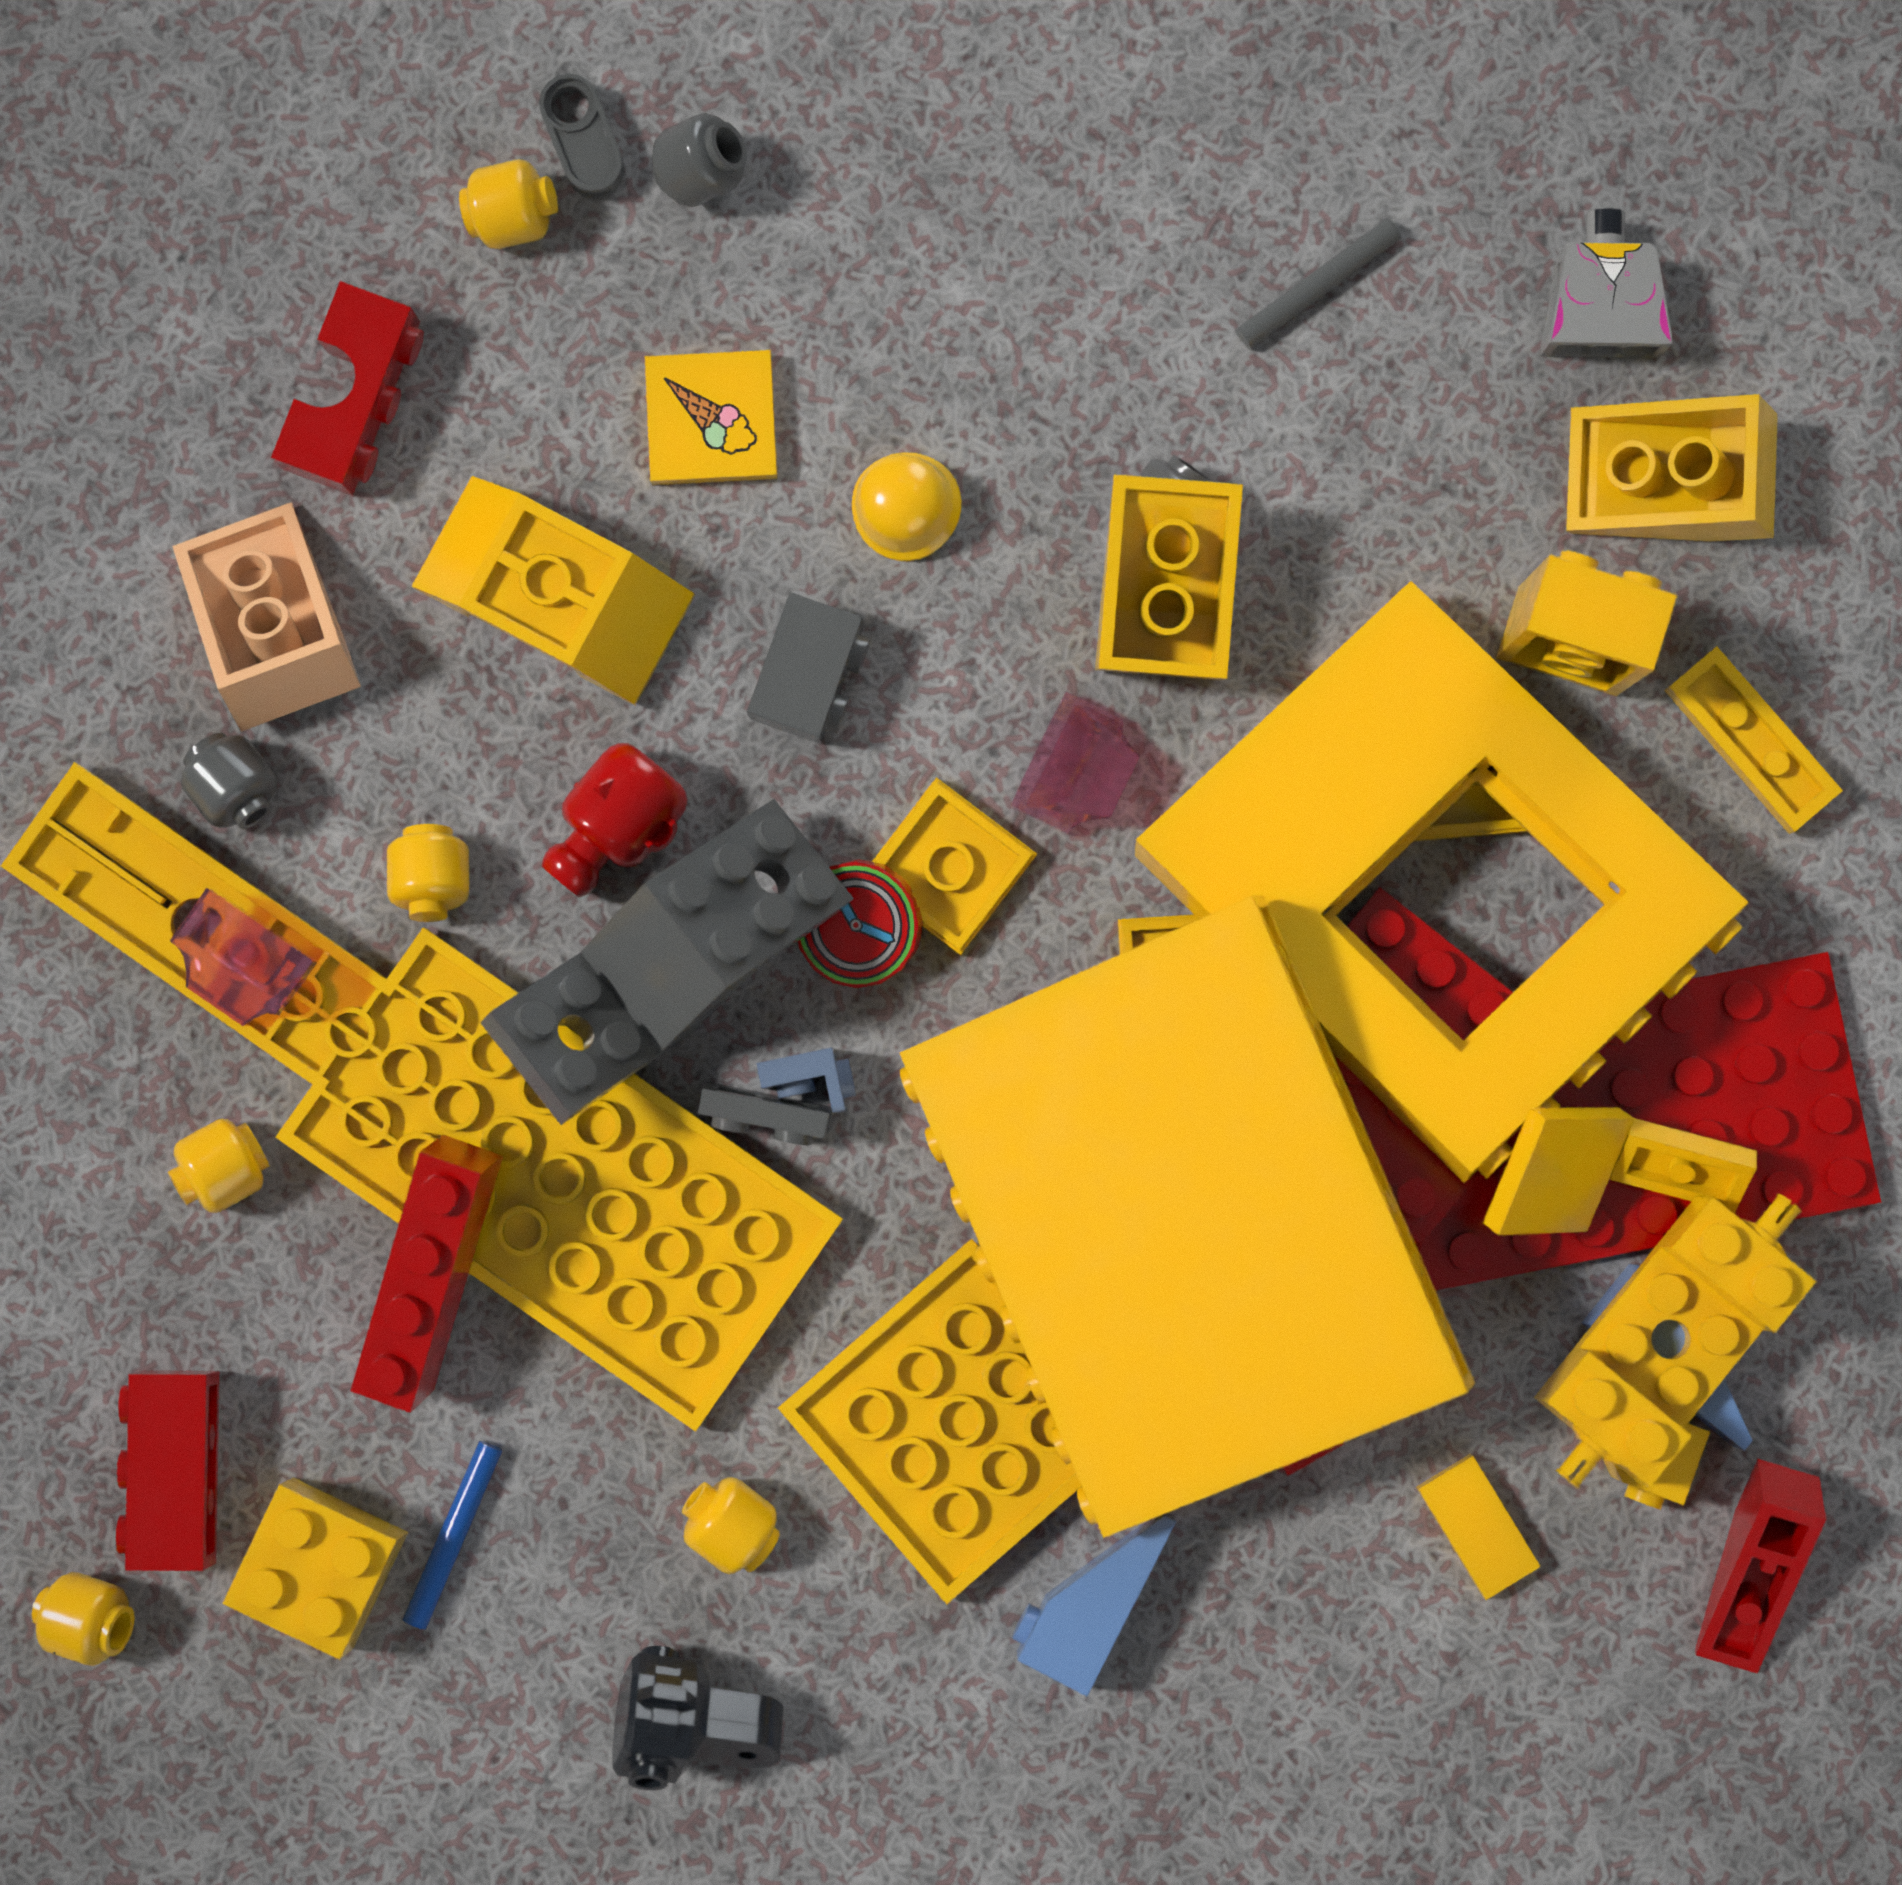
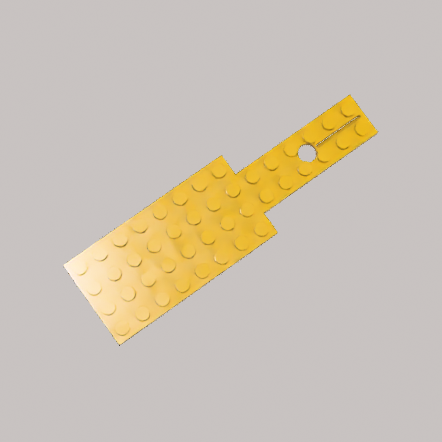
[1,762,844,1432]

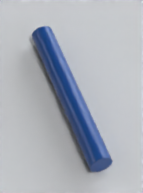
[402,1441,503,1630]

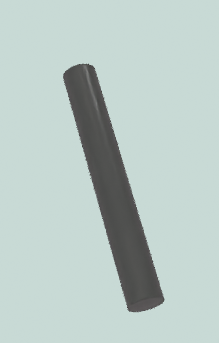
[1235,218,1401,350]

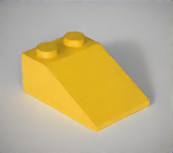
[1566,394,1778,541]
[1095,474,1243,680]

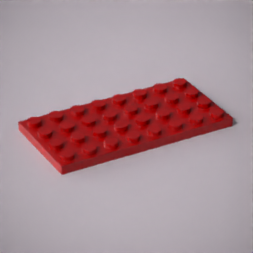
[1416,952,1882,1291]

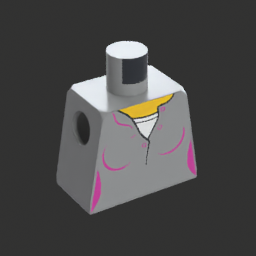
[1540,208,1672,358]

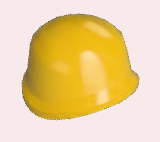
[852,452,962,562]

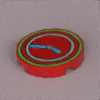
[797,859,923,988]

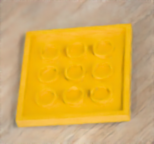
[778,1238,1081,1604]

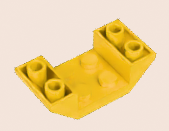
[412,476,695,706]

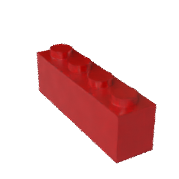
[350,1135,503,1413]

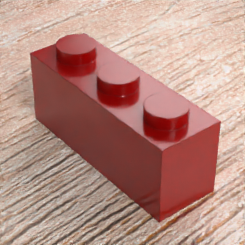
[116,1370,220,1571]

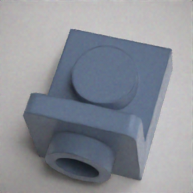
[756,1047,856,1114]

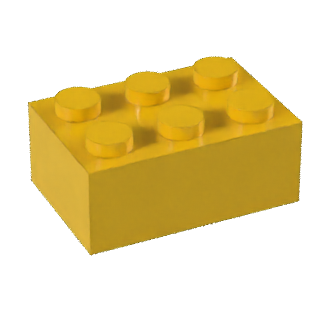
[1496,551,1677,696]

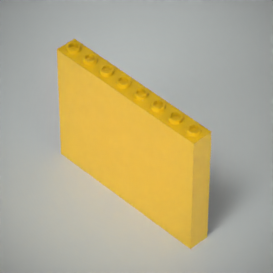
[899,896,1475,1538]

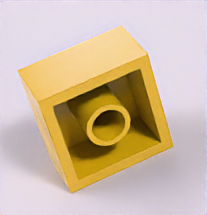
[222,1477,408,1660]

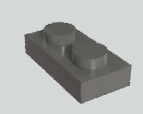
[698,1082,832,1146]

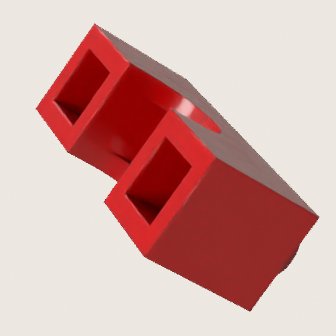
[271,281,424,496]

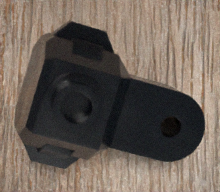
[612,1646,783,1791]

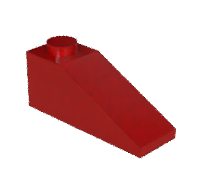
[1695,1458,1826,1674]

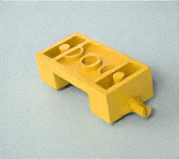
[1534,1194,1817,1489]

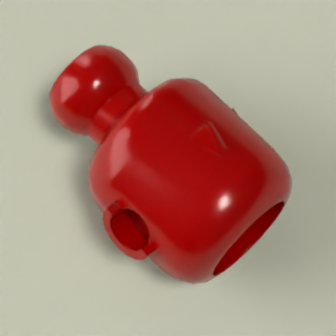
[542,743,688,897]

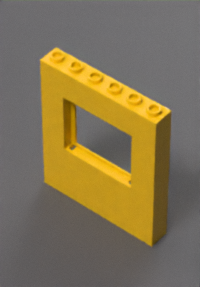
[1135,581,1748,1183]

